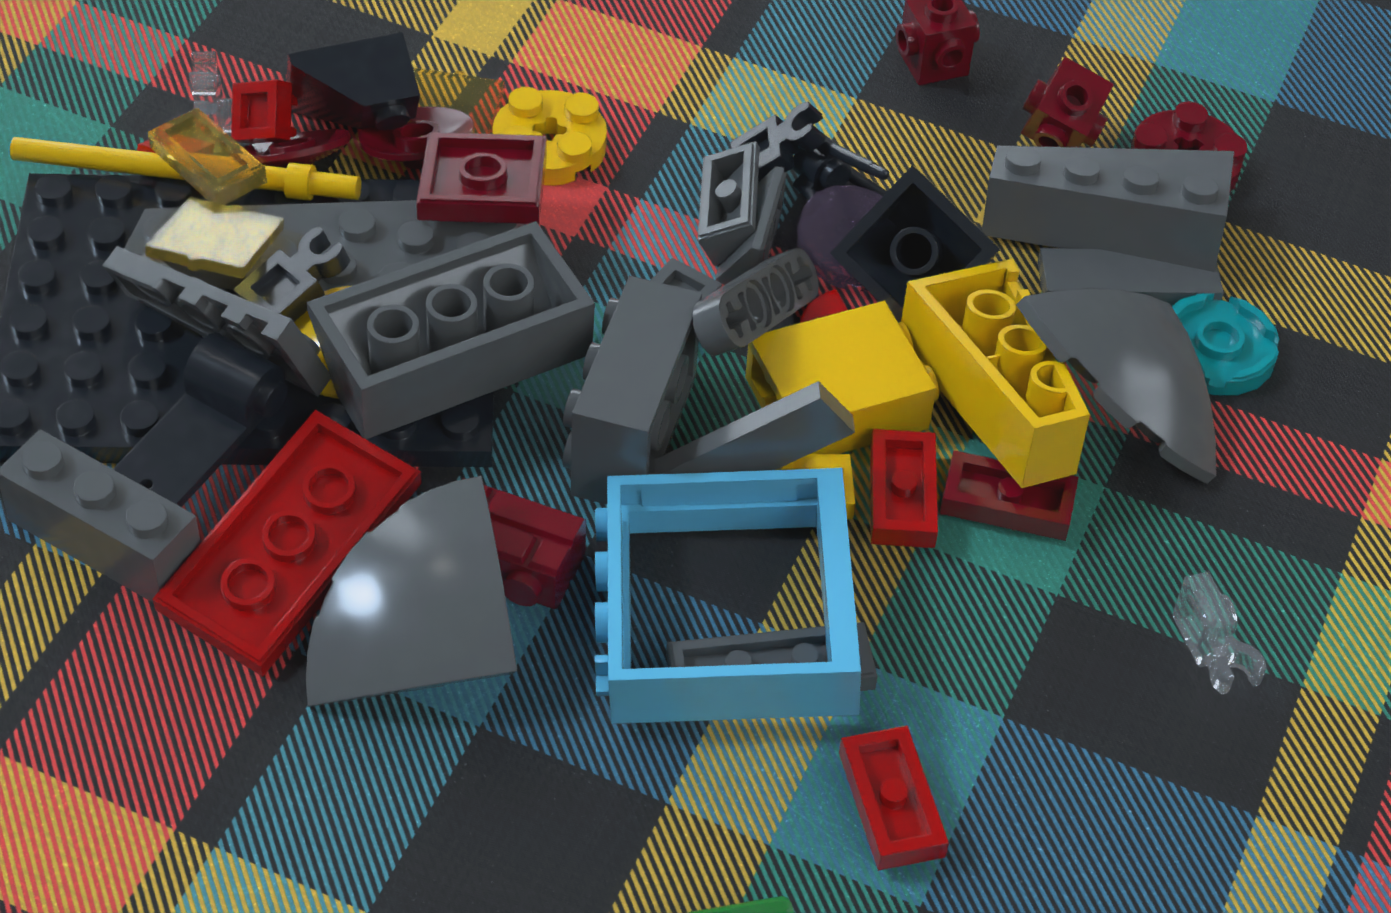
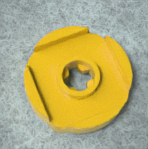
[493,87,607,186]

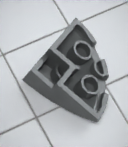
[1016,288,1216,484]
[306,476,517,707]

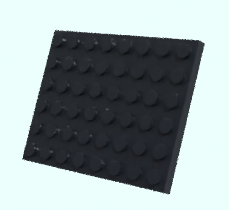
[0,173,494,468]

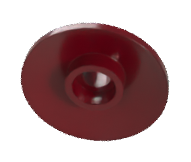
[359,106,475,169]
[234,129,351,168]

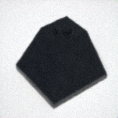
[286,32,420,130]

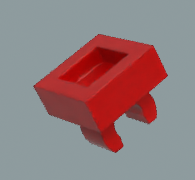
[231,79,298,144]

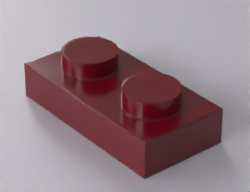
[940,450,1079,541]

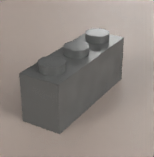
[0,429,201,603]

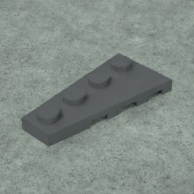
[102,246,331,397]

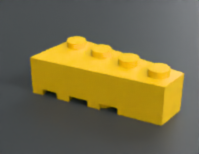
[901,259,1090,488]

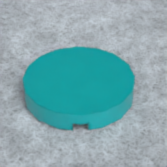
[1172,293,1279,395]

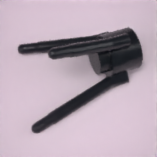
[793,133,890,246]

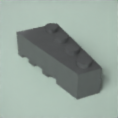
[982,145,1234,272]

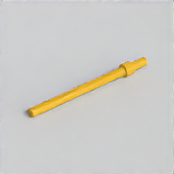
[10,137,362,201]

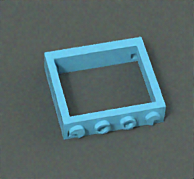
[595,468,861,724]

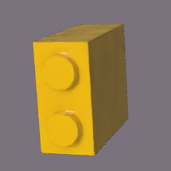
[745,301,939,454]

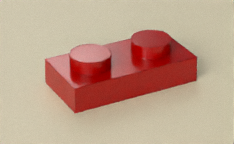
[870,429,938,548]
[839,725,949,871]

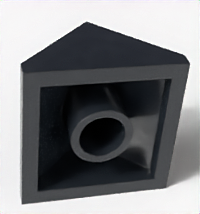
[830,165,1000,322]

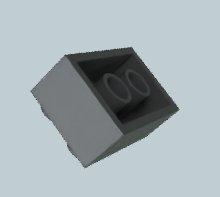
[562,275,702,504]

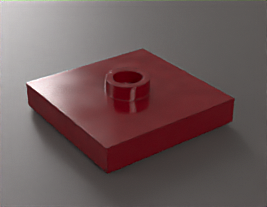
[416,132,547,224]

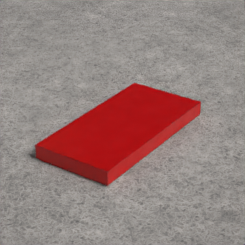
[152,410,422,677]

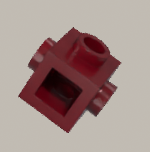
[896,0,980,85]
[1021,57,1114,147]

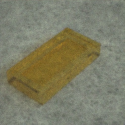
[148,107,267,208]

